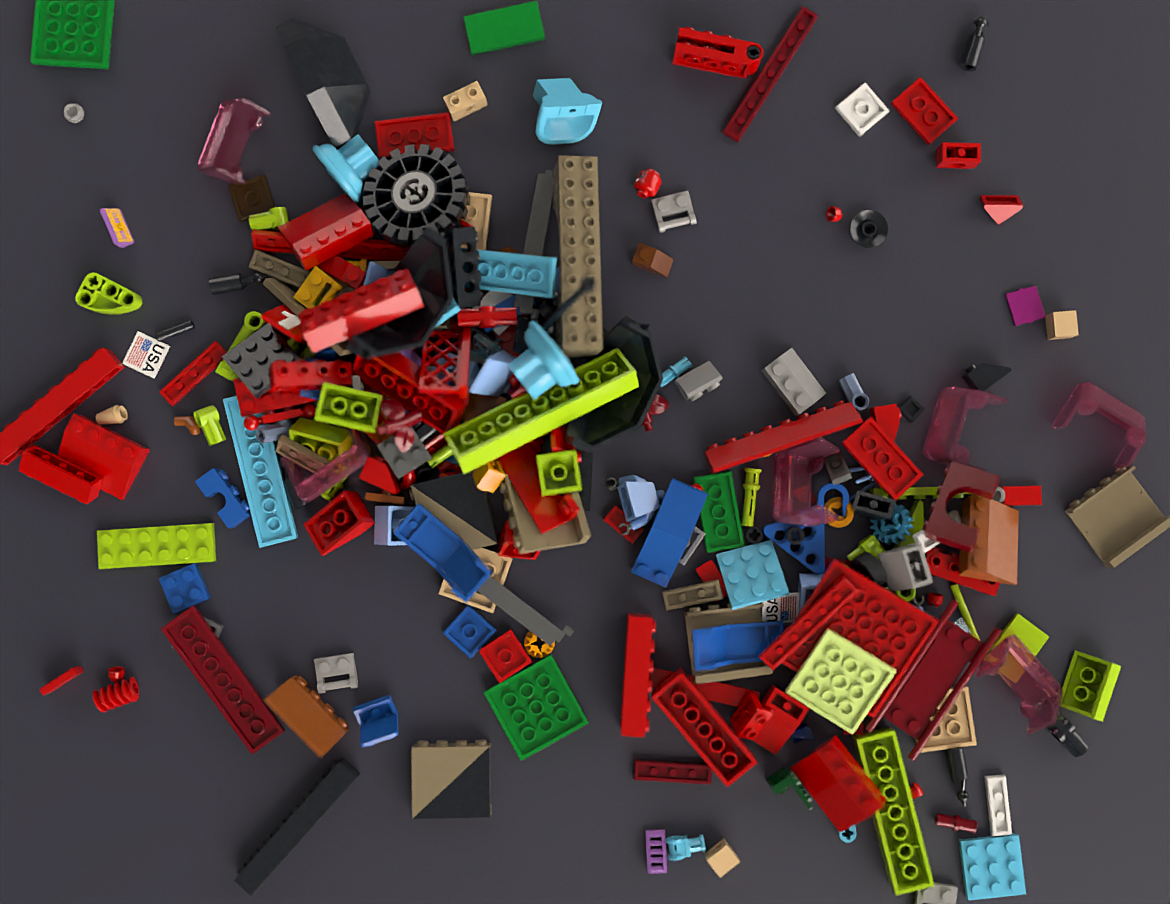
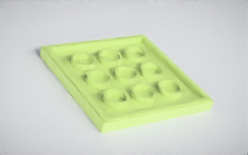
[785,628,896,735]

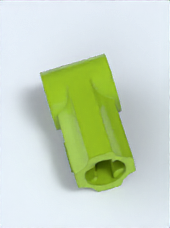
[249,207,289,231]
[194,405,226,446]

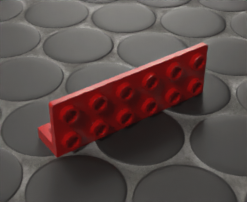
[497,443,580,534]

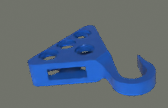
[762,482,849,575]

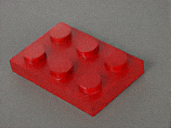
[891,77,959,146]

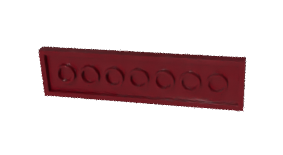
[161,605,285,754]

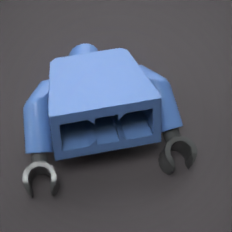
[607,475,665,535]

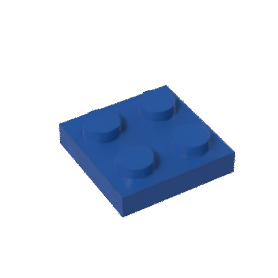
[158,563,211,614]

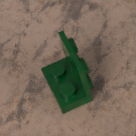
[765,766,812,810]

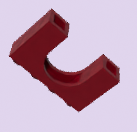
[923,462,999,553]

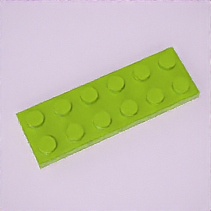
[97,523,216,569]

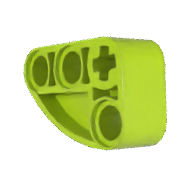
[75,272,142,315]

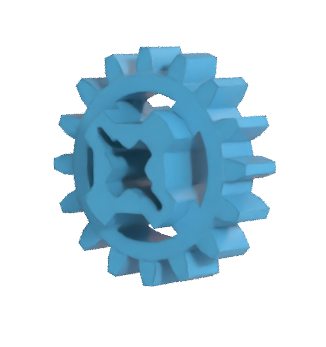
[870,504,914,545]

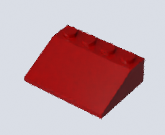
[277,193,374,271]
[58,414,150,500]
[790,735,886,832]

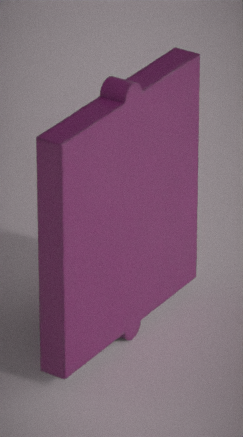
[1005,286,1046,326]

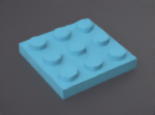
[716,540,789,610]
[959,833,1026,901]

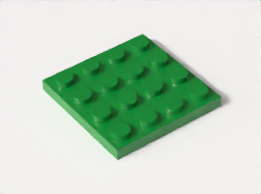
[30,0,114,69]
[484,654,589,761]

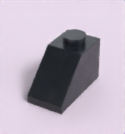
[962,363,1012,395]
[852,490,896,520]

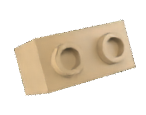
[443,81,487,121]

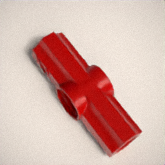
[457,306,517,328]

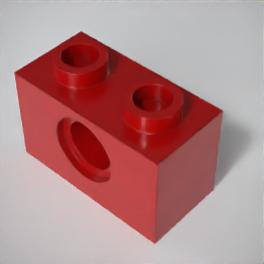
[936,142,981,169]

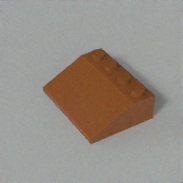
[958,495,1019,585]
[264,675,349,758]

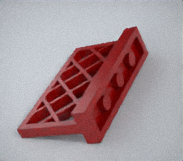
[419,327,471,399]

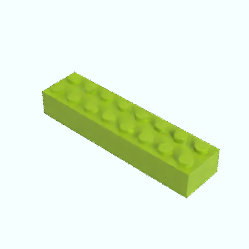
[852,726,934,895]

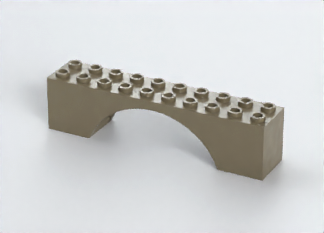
[552,155,603,358]

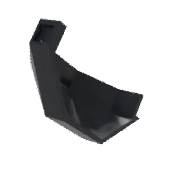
[275,18,370,150]
[346,227,453,359]
[565,315,663,453]

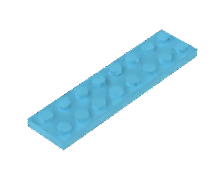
[223,396,298,548]

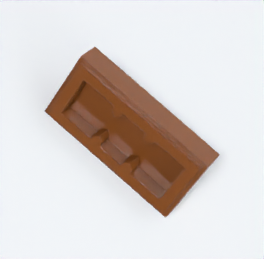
[365,490,407,505]

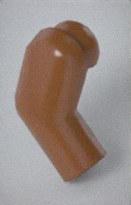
[174,416,201,435]

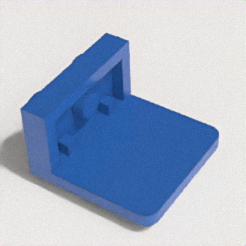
[353,694,398,747]

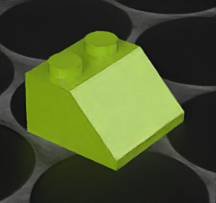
[537,450,582,497]

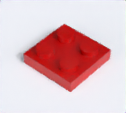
[479,629,532,683]

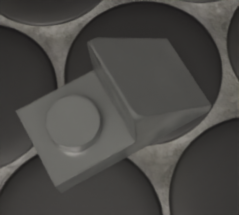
[821,448,852,486]

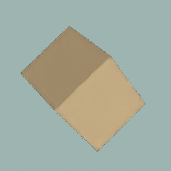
[1045,310,1079,340]
[705,838,740,878]

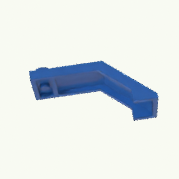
[631,478,708,588]
[393,503,492,602]
[692,620,784,670]

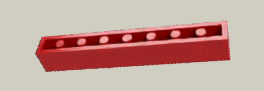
[0,347,125,465]

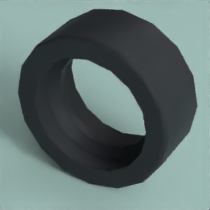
[851,552,887,586]

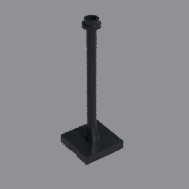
[513,276,596,354]

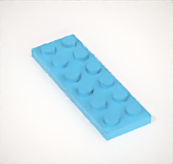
[461,248,556,298]

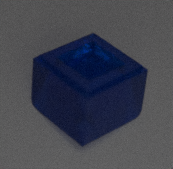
[791,723,815,743]

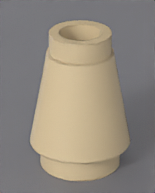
[96,405,128,425]

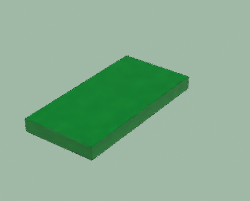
[464,1,545,55]
[693,471,745,553]

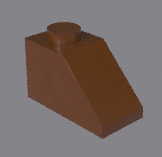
[632,243,674,278]

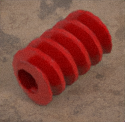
[92,677,139,712]

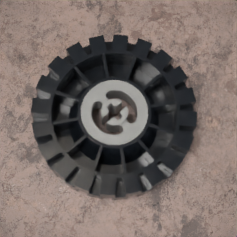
[363,144,470,249]

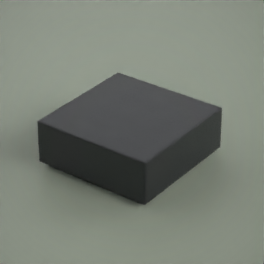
[899,396,925,423]

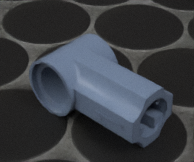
[838,373,869,412]
[256,419,293,444]

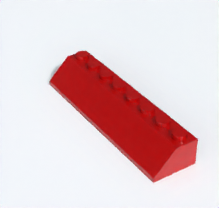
[703,400,863,474]

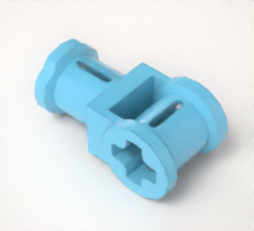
[665,834,706,861]

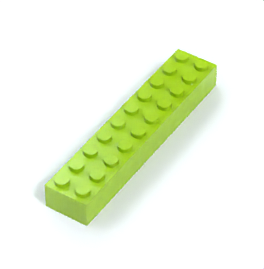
[443,348,639,474]

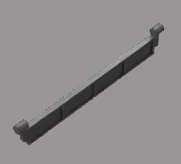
[513,170,553,321]
[477,576,574,646]

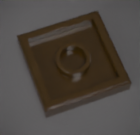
[228,174,275,222]

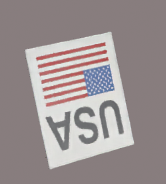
[122,331,170,379]
[762,593,799,623]

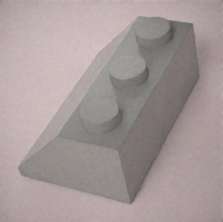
[761,348,826,416]

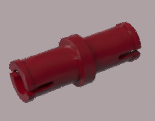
[935,813,977,833]

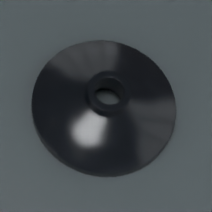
[850,210,888,248]

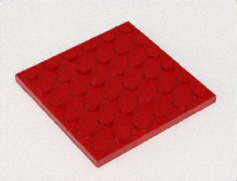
[782,559,939,718]

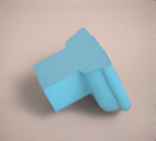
[533,78,602,145]
[312,134,380,207]
[508,321,579,399]

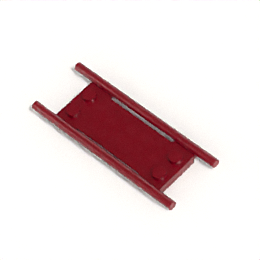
[865,599,1002,761]

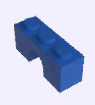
[195,468,251,528]

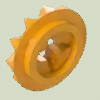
[824,497,854,528]
[524,631,555,658]

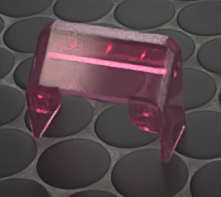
[197,98,271,184]
[1051,382,1147,468]
[923,387,1008,472]
[281,427,371,501]
[772,437,840,526]
[976,634,1063,735]

